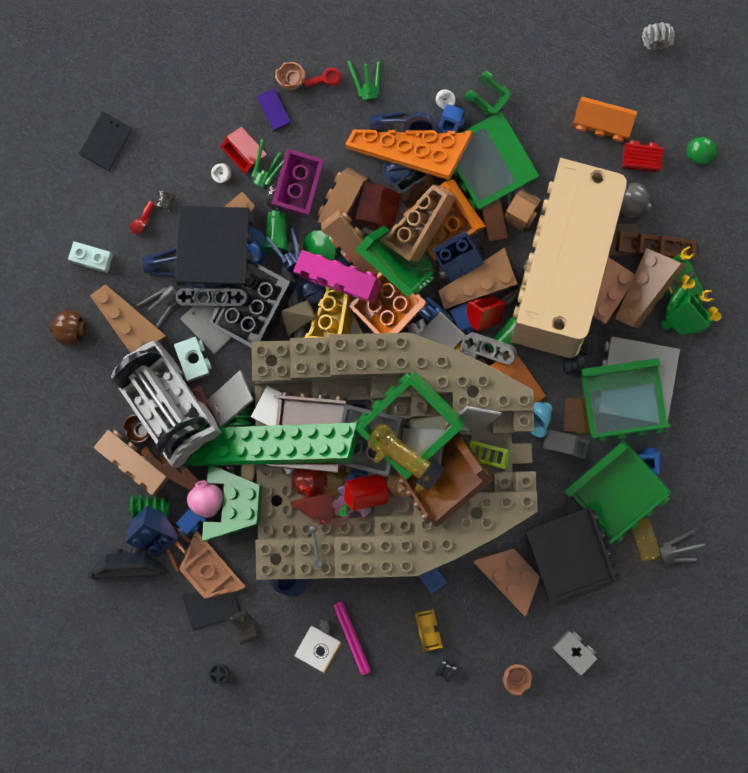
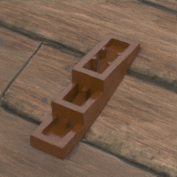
[473,161,508,241]
[616,232,697,260]
[141,446,201,490]

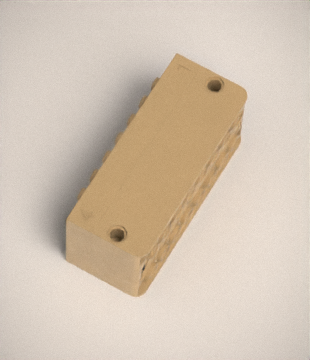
[510,158,627,358]

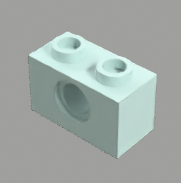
[68,241,113,273]
[174,337,212,382]

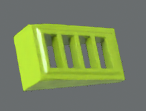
[469,440,511,470]

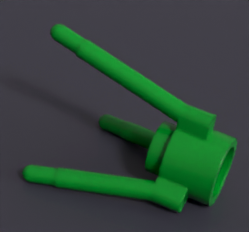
[347,61,381,101]
[251,139,283,189]

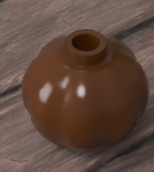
[49,310,87,346]

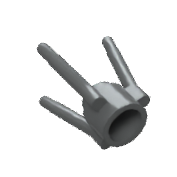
[137,285,178,329]
[659,530,706,564]

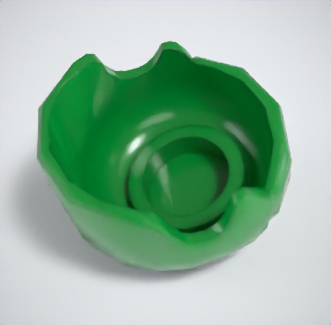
[686,137,718,166]

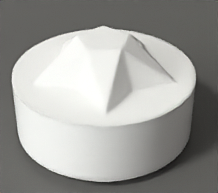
[436,89,455,109]
[211,163,231,183]

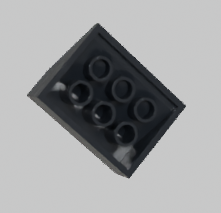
[208,260,297,348]

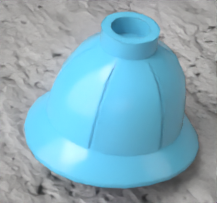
[529,402,553,438]

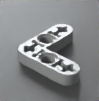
[459,332,517,364]

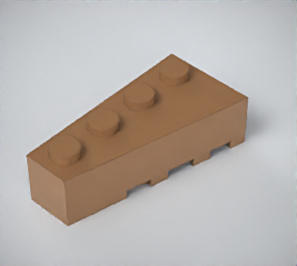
[615,248,687,328]
[94,430,170,496]

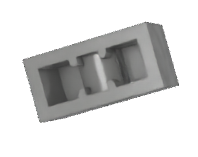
[552,631,597,675]

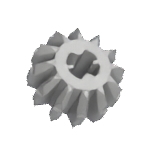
[642,22,675,50]

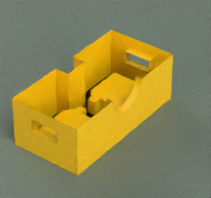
[415,609,443,652]

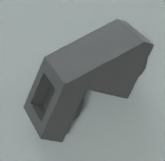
[543,430,589,459]

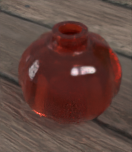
[291,469,328,500]

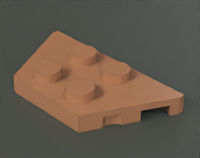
[179,531,246,599]
[473,549,540,616]

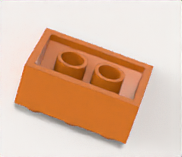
[572,97,637,142]

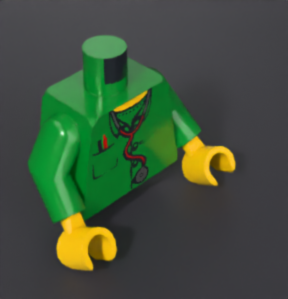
[661,247,715,304]
[661,275,721,335]

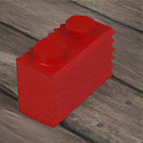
[621,141,663,173]

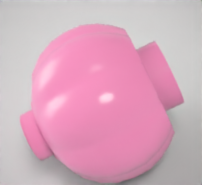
[187,480,223,517]

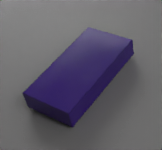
[257,88,291,131]

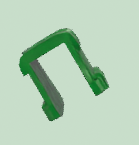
[463,70,510,116]

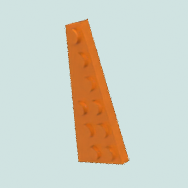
[345,130,473,180]

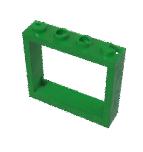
[355,370,465,480]

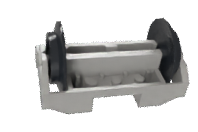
[111,341,222,468]

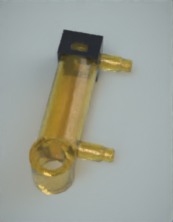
[368,425,445,493]

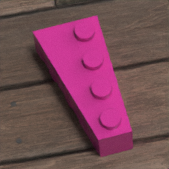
[293,250,382,304]

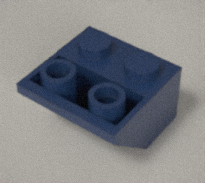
[432,231,484,282]
[125,506,178,557]

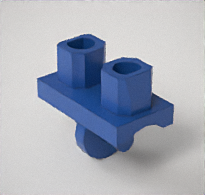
[418,296,454,323]

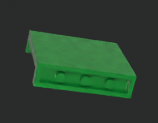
[355,226,435,297]
[565,439,671,544]

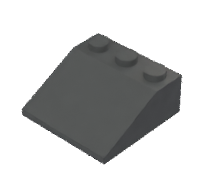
[332,404,406,476]

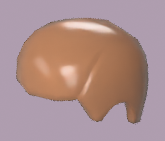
[275,62,305,91]
[502,664,532,696]

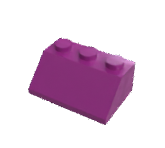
[272,149,324,217]

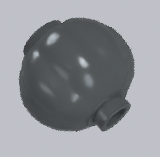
[620,183,652,218]

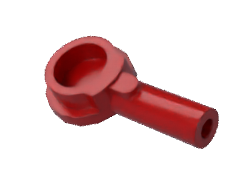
[304,67,342,87]
[129,201,156,235]

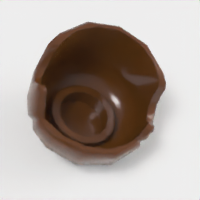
[122,414,151,443]

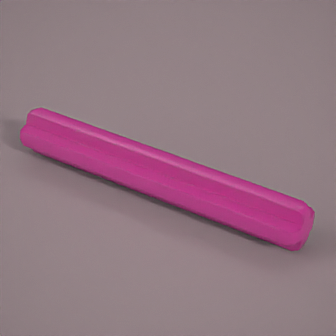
[334,601,371,675]

